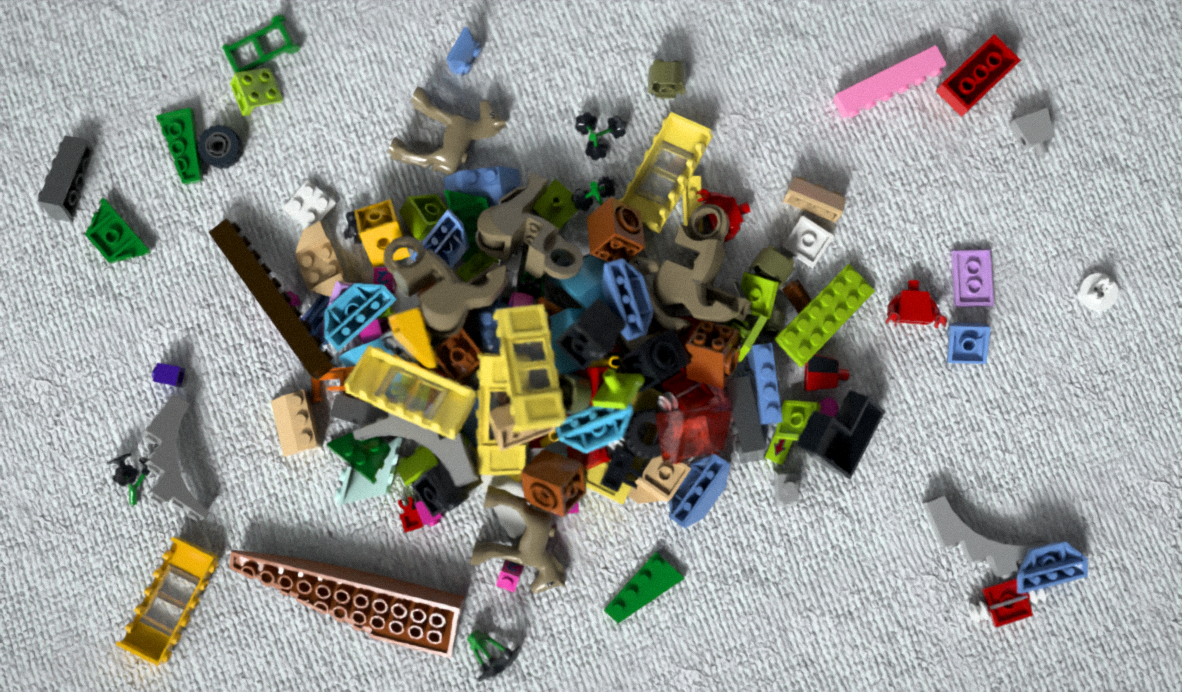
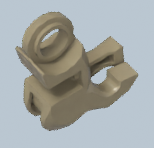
[476,172,583,279]
[653,204,751,322]
[384,237,508,338]

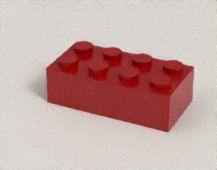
[935,34,1021,117]

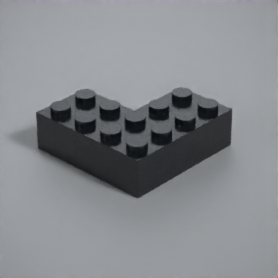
[796,390,885,479]

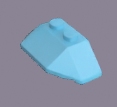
[324,283,397,352]
[556,403,633,453]

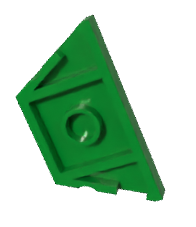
[444,190,488,262]
[85,197,151,264]
[326,432,391,484]

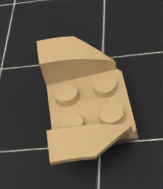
[295,222,346,297]
[627,437,691,504]

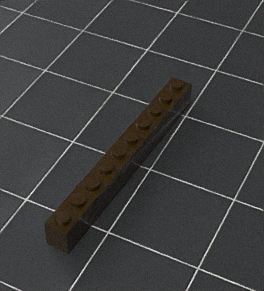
[208,218,336,380]

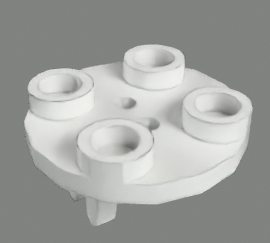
[1078,273,1118,311]

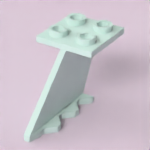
[334,437,402,506]

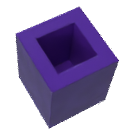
[152,363,186,387]

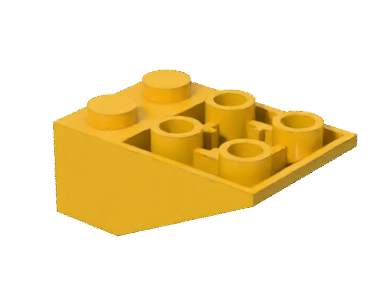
[388,308,437,368]

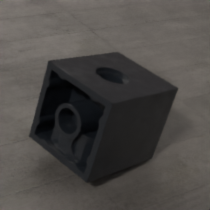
[555,297,626,370]
[619,328,692,393]
[411,462,483,518]

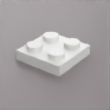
[283,180,337,228]
[781,215,834,268]

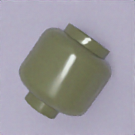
[761,307,785,337]

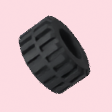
[624,408,675,459]

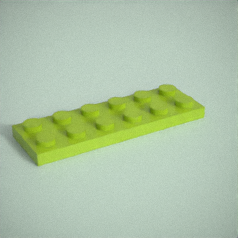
[774,264,875,367]

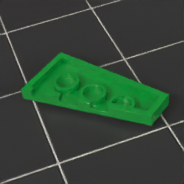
[155,107,203,185]
[604,552,685,624]

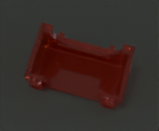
[655,401,733,465]

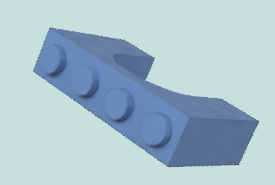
[747,343,782,426]

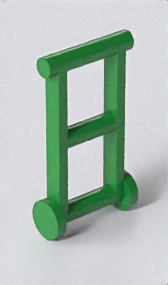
[222,14,301,73]

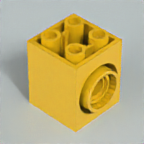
[354,199,410,268]

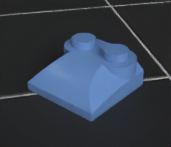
[446,27,482,76]
[947,322,991,364]

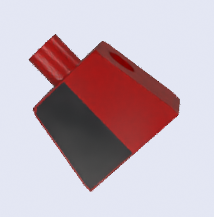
[804,354,849,392]

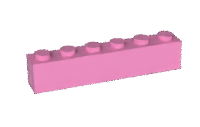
[833,45,947,119]

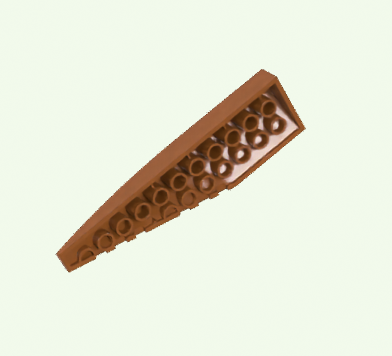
[229,550,465,658]

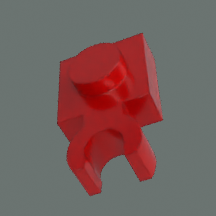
[398,496,425,533]

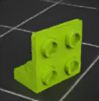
[230,68,283,117]

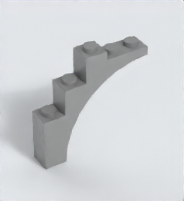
[142,393,210,521]
[353,401,478,486]
[922,496,1050,579]

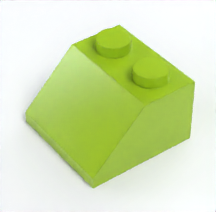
[399,194,448,240]
[396,445,442,486]

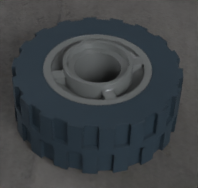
[198,125,243,169]

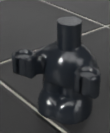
[344,211,362,244]

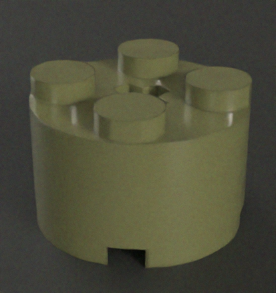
[648,59,686,99]
[749,245,795,290]
[546,373,591,414]

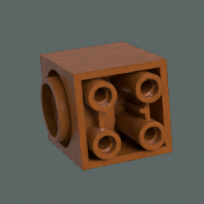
[587,197,645,262]
[687,320,739,389]
[431,327,484,382]
[521,449,586,517]

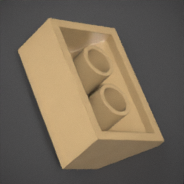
[782,177,847,223]
[271,390,322,457]
[489,403,556,452]

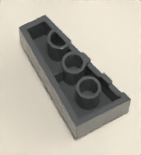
[38,135,93,223]
[723,376,766,464]
[330,392,407,439]

